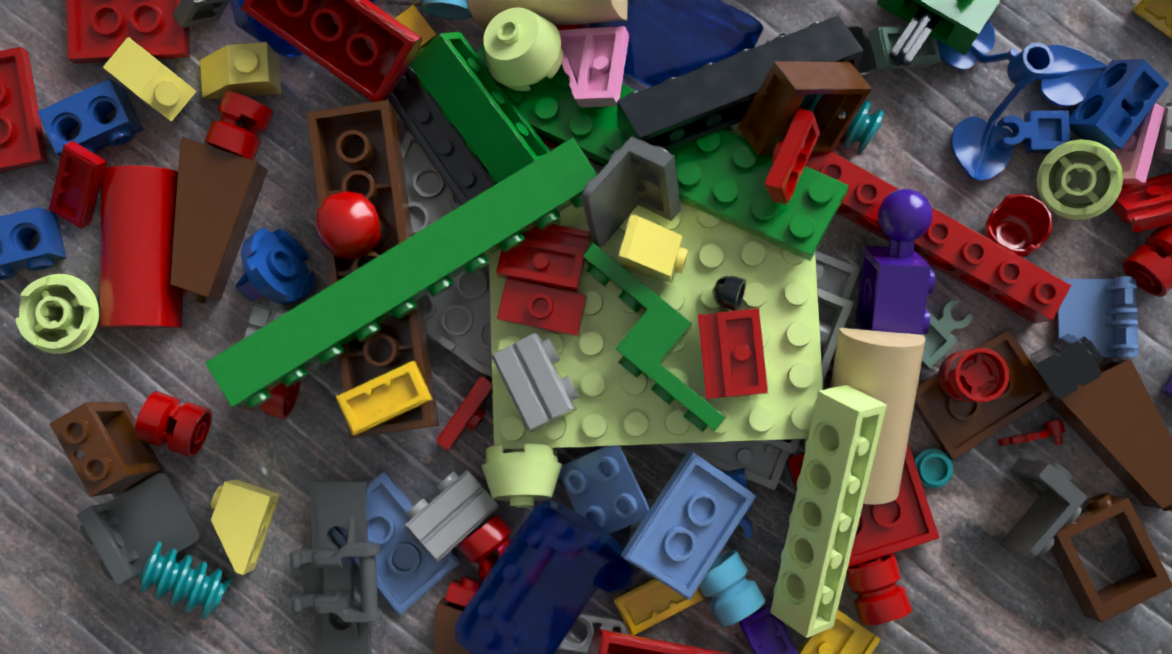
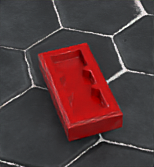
[764,108,820,205]
[49,141,107,229]
[497,279,587,337]
[436,377,493,451]

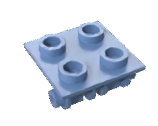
[1057,276,1139,358]
[559,445,650,541]

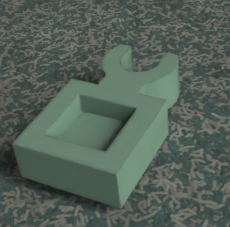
[921,299,973,369]

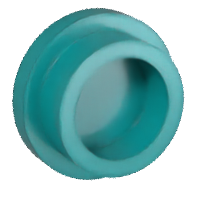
[914,449,953,489]

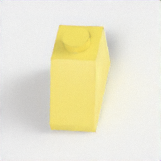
[103,37,197,122]
[200,42,281,100]
[619,214,688,282]
[211,479,281,575]

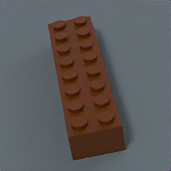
[307,100,439,439]

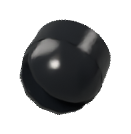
[712,276,746,311]

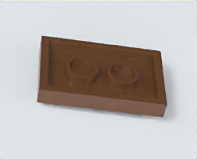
[914,329,1053,460]

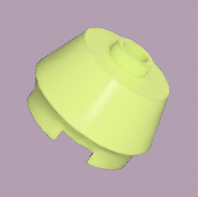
[483,8,563,91]
[1037,140,1123,220]
[16,274,100,354]
[481,444,562,508]

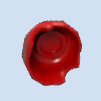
[315,191,380,260]
[984,194,1053,257]

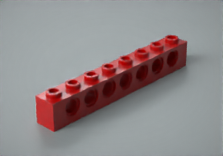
[806,152,1072,324]

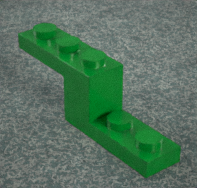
[583,243,726,432]

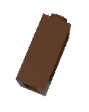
[738,61,872,155]
[49,402,164,497]
[1050,492,1172,623]

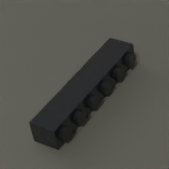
[617,16,863,151]

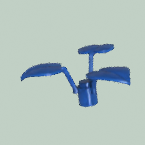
[936,20,1107,181]

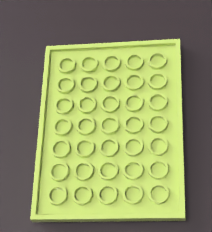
[489,201,823,450]

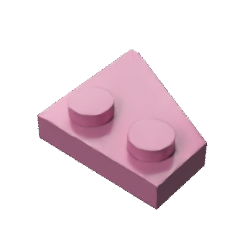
[558,26,629,108]

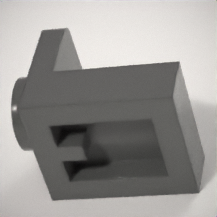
[172,0,230,28]

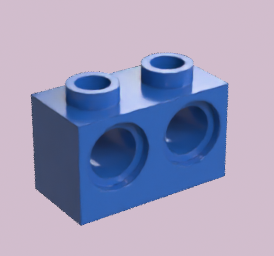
[1069,59,1169,149]
[37,79,143,156]
[0,207,67,280]

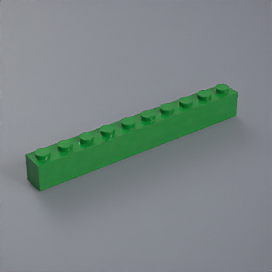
[205,137,597,410]

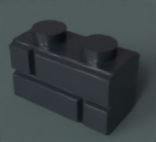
[1030,333,1104,399]

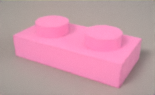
[1110,103,1165,185]

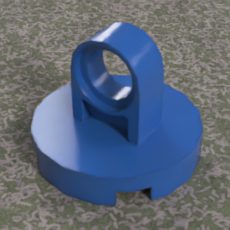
[235,227,315,305]

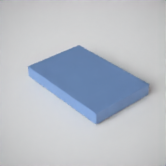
[620,450,756,600]
[331,472,462,616]

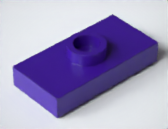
[738,604,798,654]

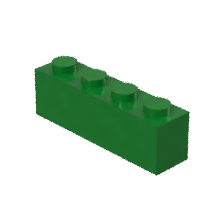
[409,32,550,185]

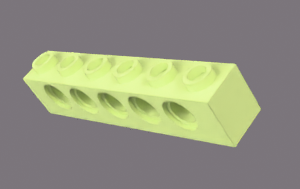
[770,385,887,638]

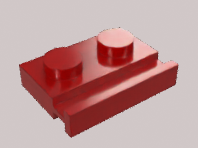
[1111,173,1172,233]
[496,224,591,292]
[698,308,768,400]

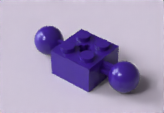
[855,189,935,335]

